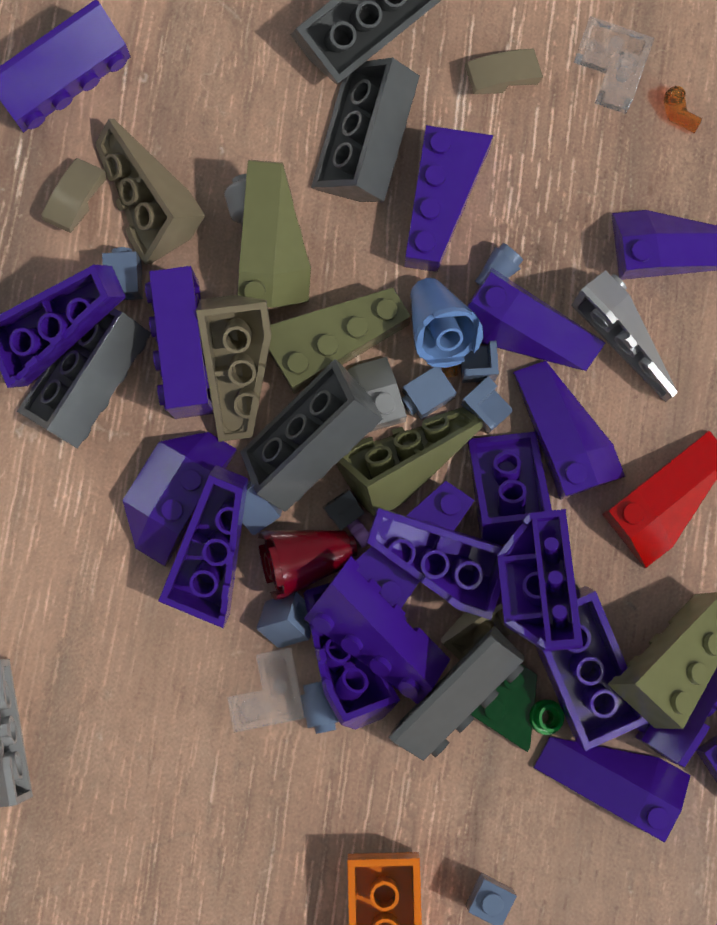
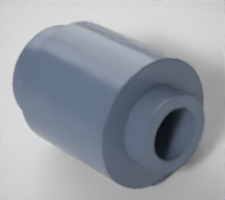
[301,681,339,734]

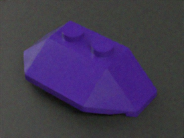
[122,432,237,567]
[497,509,583,651]

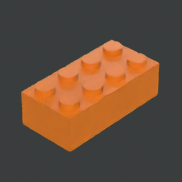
[347,852,422,925]

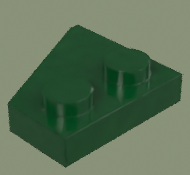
[471,664,537,752]

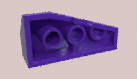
[466,268,605,371]
[513,361,625,500]
[366,508,504,620]
[303,583,400,730]
[635,668,717,768]
[533,736,691,843]

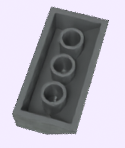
[290,0,441,84]
[311,57,420,202]
[17,308,151,449]
[240,359,383,512]
[389,626,524,761]

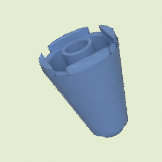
[410,278,483,368]

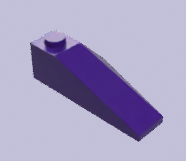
[612,210,717,280]

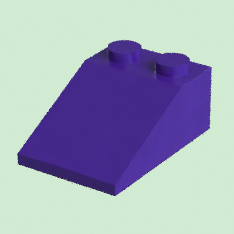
[468,431,552,545]

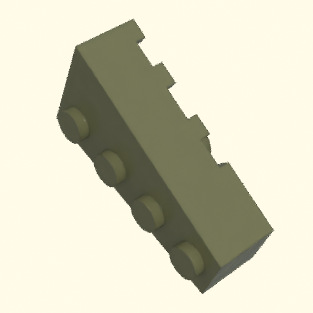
[268,287,411,394]
[608,592,717,729]

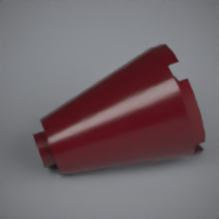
[258,530,358,600]

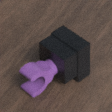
[322,489,369,548]

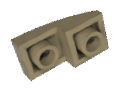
[465,49,543,94]
[41,158,106,233]

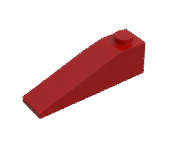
[602,430,717,568]

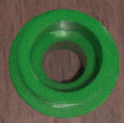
[530,699,564,735]

